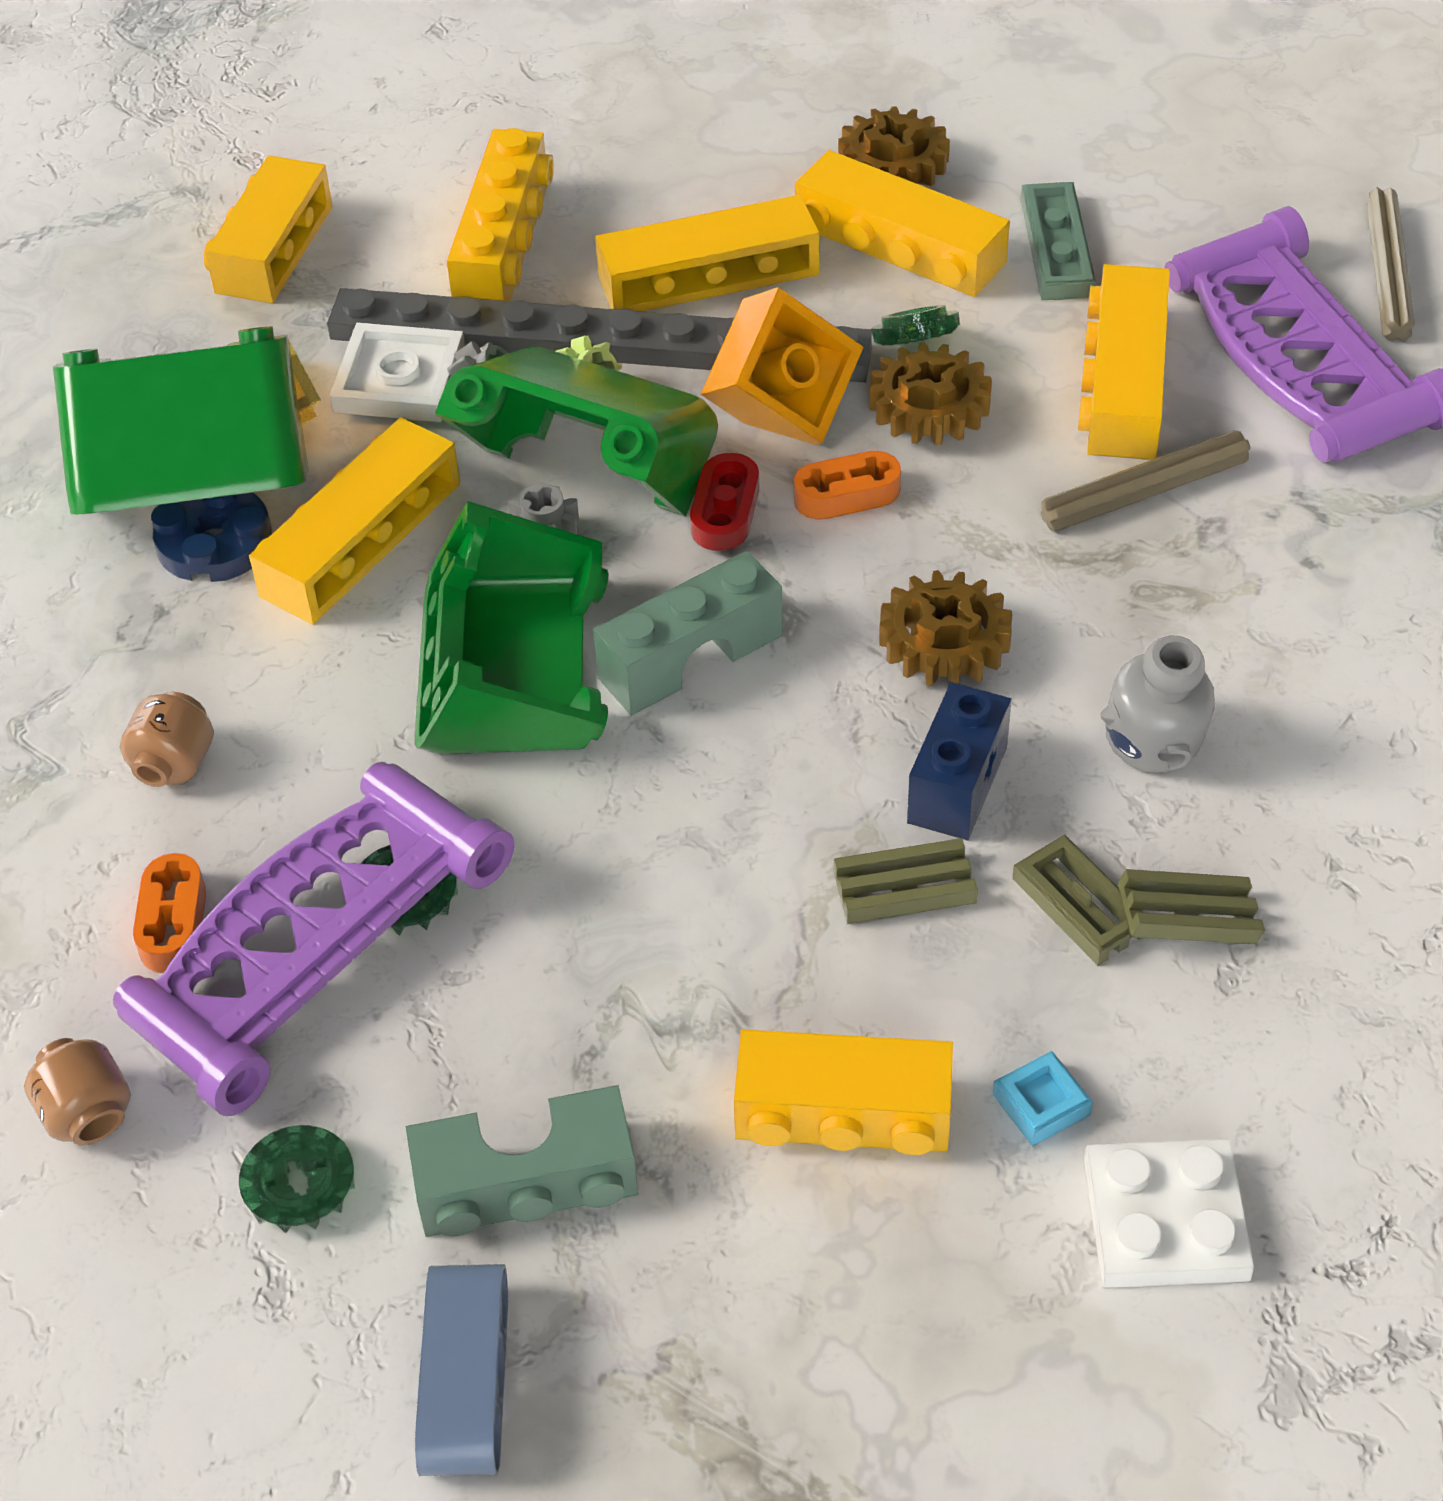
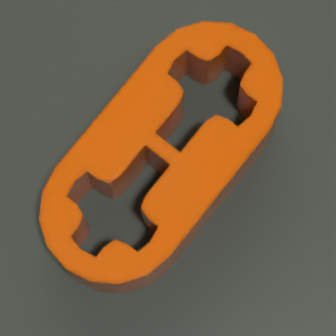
[794,451,901,520]
[133,853,206,973]

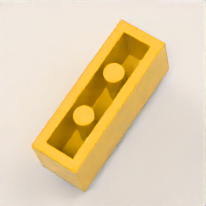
[204,155,333,304]
[734,1029,953,1155]

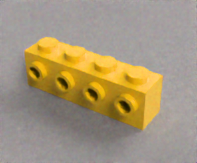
[447,128,554,301]

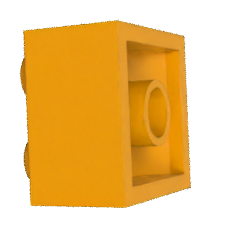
[700,287,864,445]

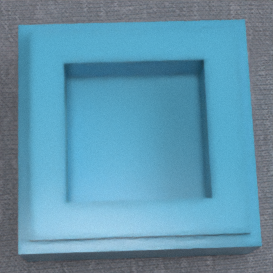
[993,1051,1093,1146]

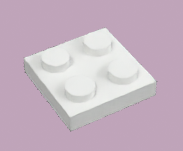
[329,323,465,422]
[1084,1139,1254,1288]

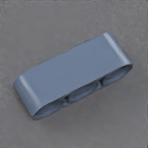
[415,1264,508,1476]

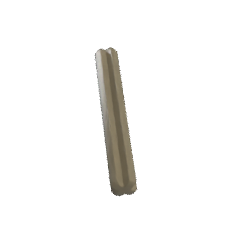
[1367,187,1415,341]
[1040,430,1251,531]

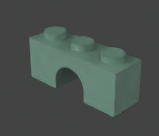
[593,550,783,716]
[405,1085,638,1237]

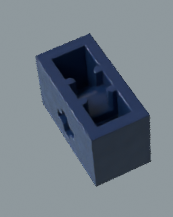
[907,682,1012,841]

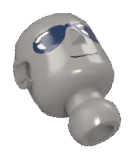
[1100,635,1215,773]

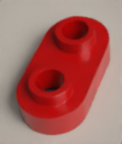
[690,453,759,551]

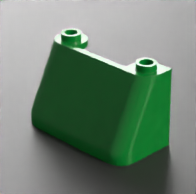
[53,326,309,515]
[435,346,719,517]
[414,501,609,755]

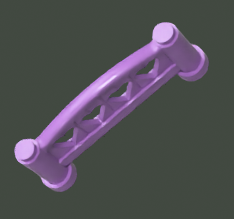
[1165,206,1443,462]
[113,762,514,1116]

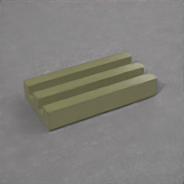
[1012,834,1144,966]
[834,838,978,924]
[1118,869,1265,944]

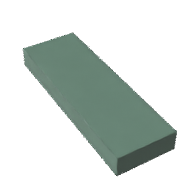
[1021,182,1096,300]

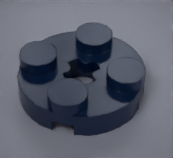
[151,492,272,582]

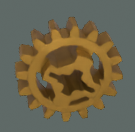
[838,106,950,186]
[869,343,992,445]
[879,570,1013,686]

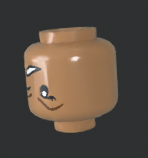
[119,691,214,787]
[24,1038,131,1146]

